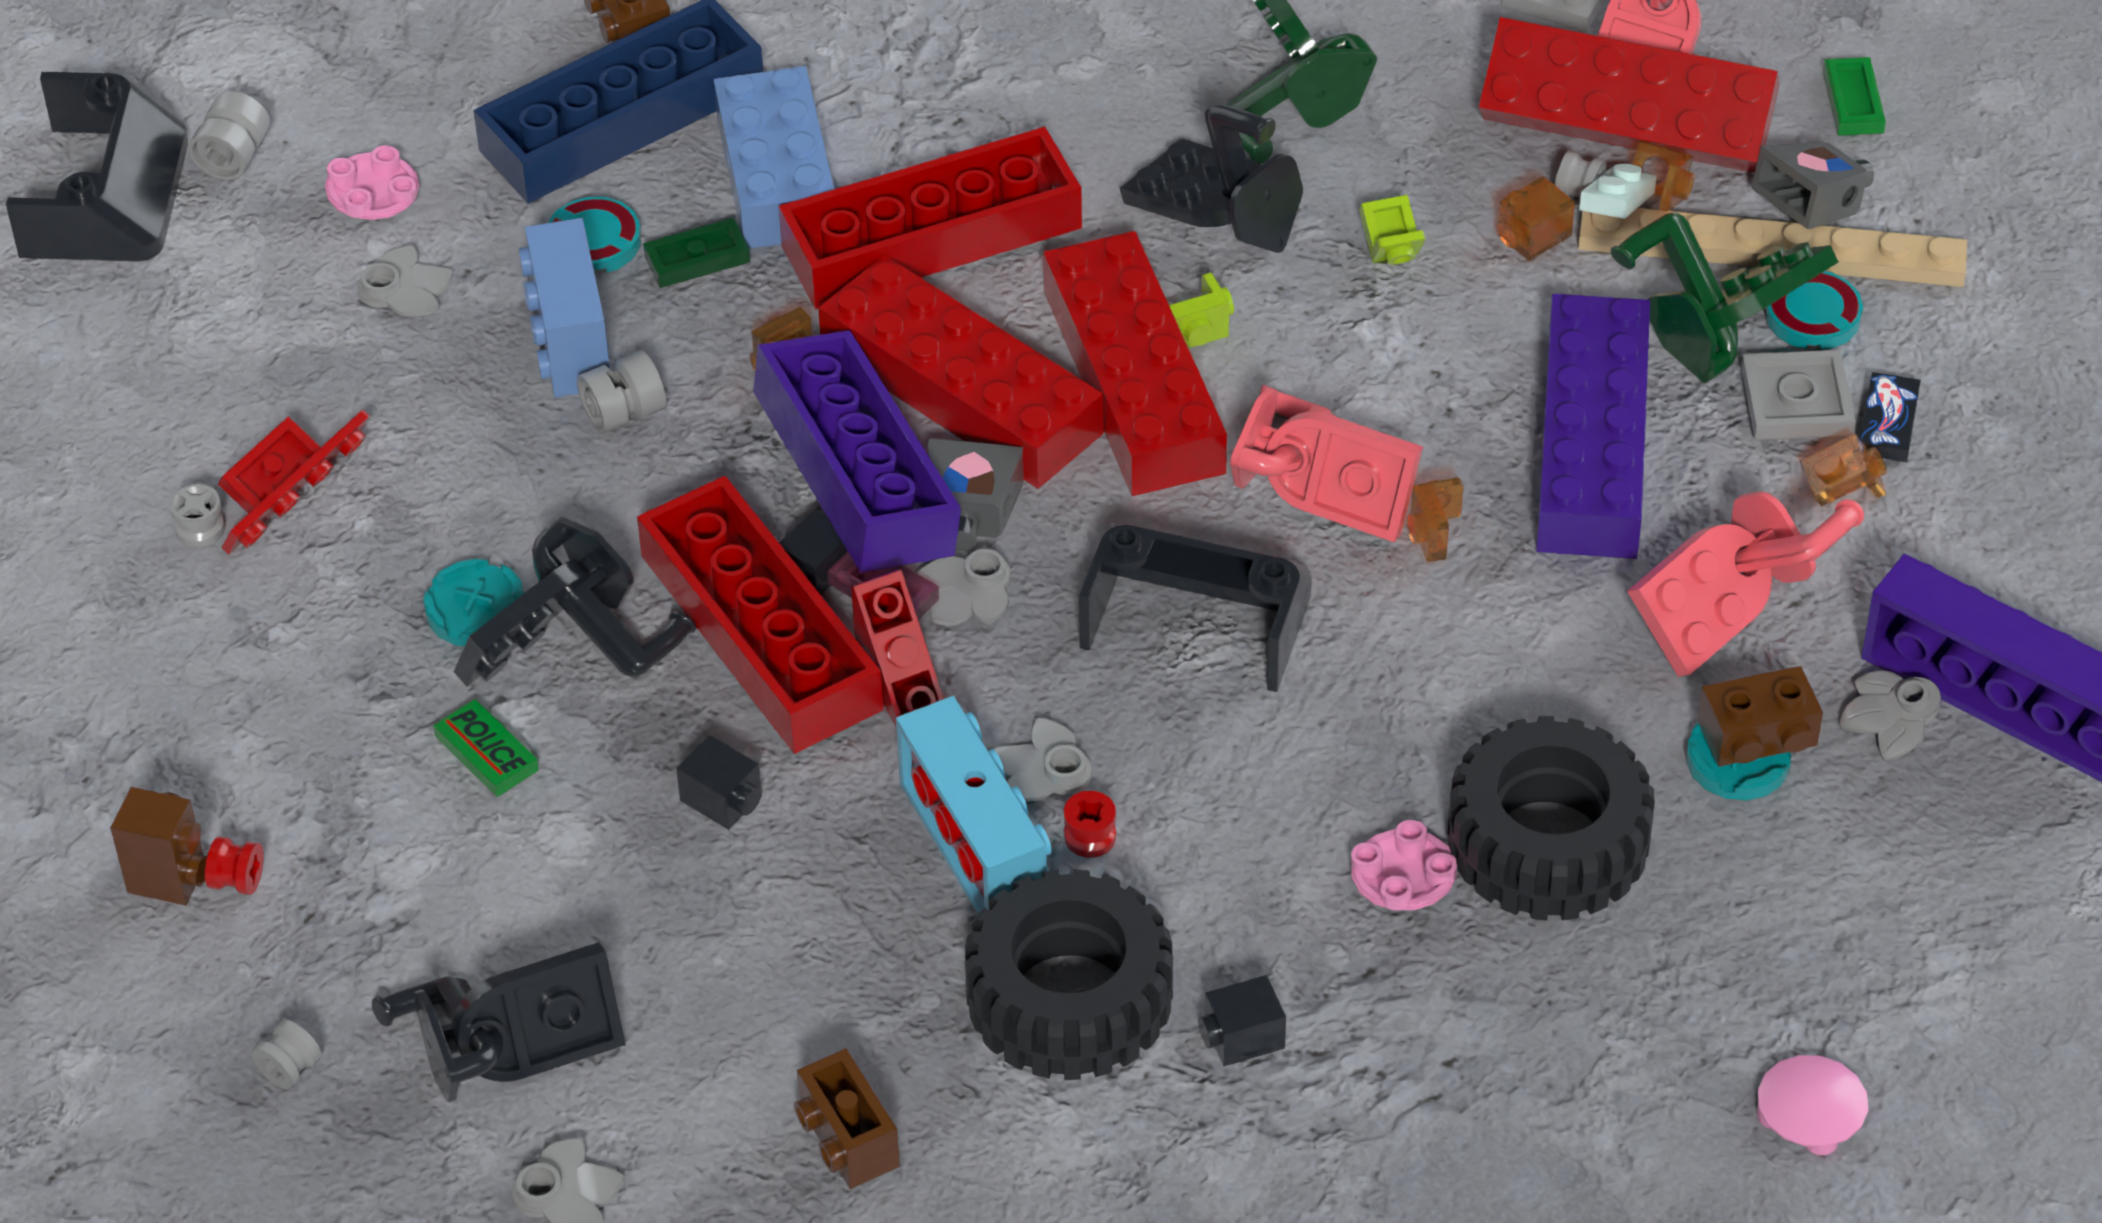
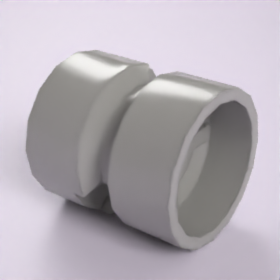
[188,91,270,180]
[577,350,667,434]

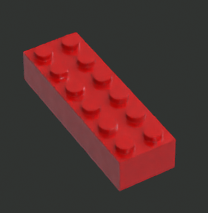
[1479,17,1780,173]
[778,126,1082,310]
[1043,231,1227,497]
[818,255,1104,489]
[637,476,883,754]

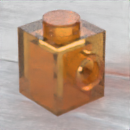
[1497,176,1575,261]

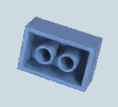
[518,218,610,398]

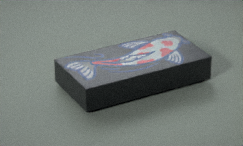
[1858,372,1921,462]

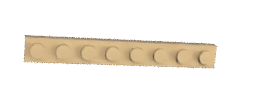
[1578,208,1967,287]

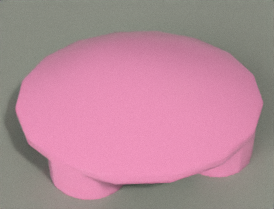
[325,145,420,220]
[1351,820,1457,911]
[1757,1055,1868,1155]

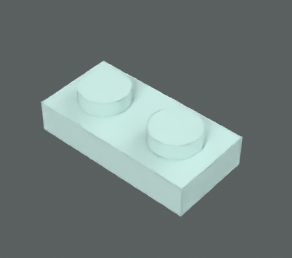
[1579,164,1657,219]

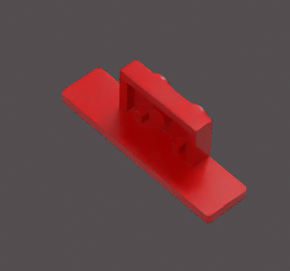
[217,410,370,555]

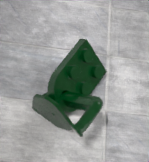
[1226,0,1377,164]
[1610,212,1839,383]

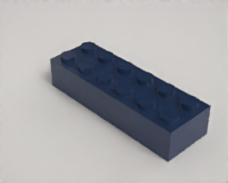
[473,0,764,204]

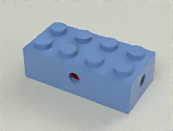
[714,66,834,249]

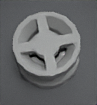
[1554,150,1606,199]
[170,484,225,548]
[251,1019,321,1090]

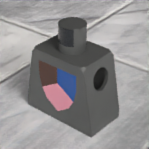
[1751,142,1874,229]
[928,438,1024,551]

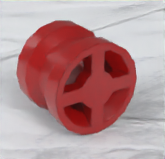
[1063,790,1116,858]
[205,836,264,895]

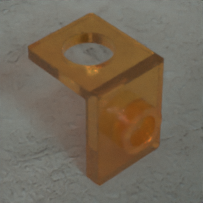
[1633,141,1695,212]

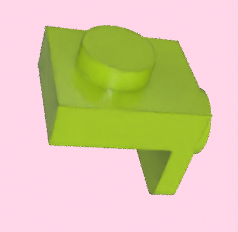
[1359,194,1426,265]
[1169,272,1234,348]

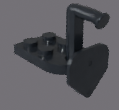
[1120,104,1303,253]
[453,517,697,687]
[371,942,626,1102]

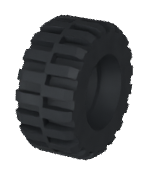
[1447,716,1655,921]
[965,869,1173,1080]

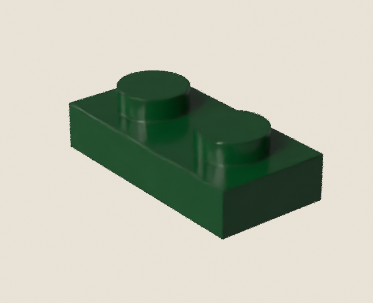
[643,218,750,288]

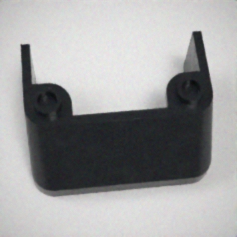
[6,71,188,262]
[1079,525,1312,692]

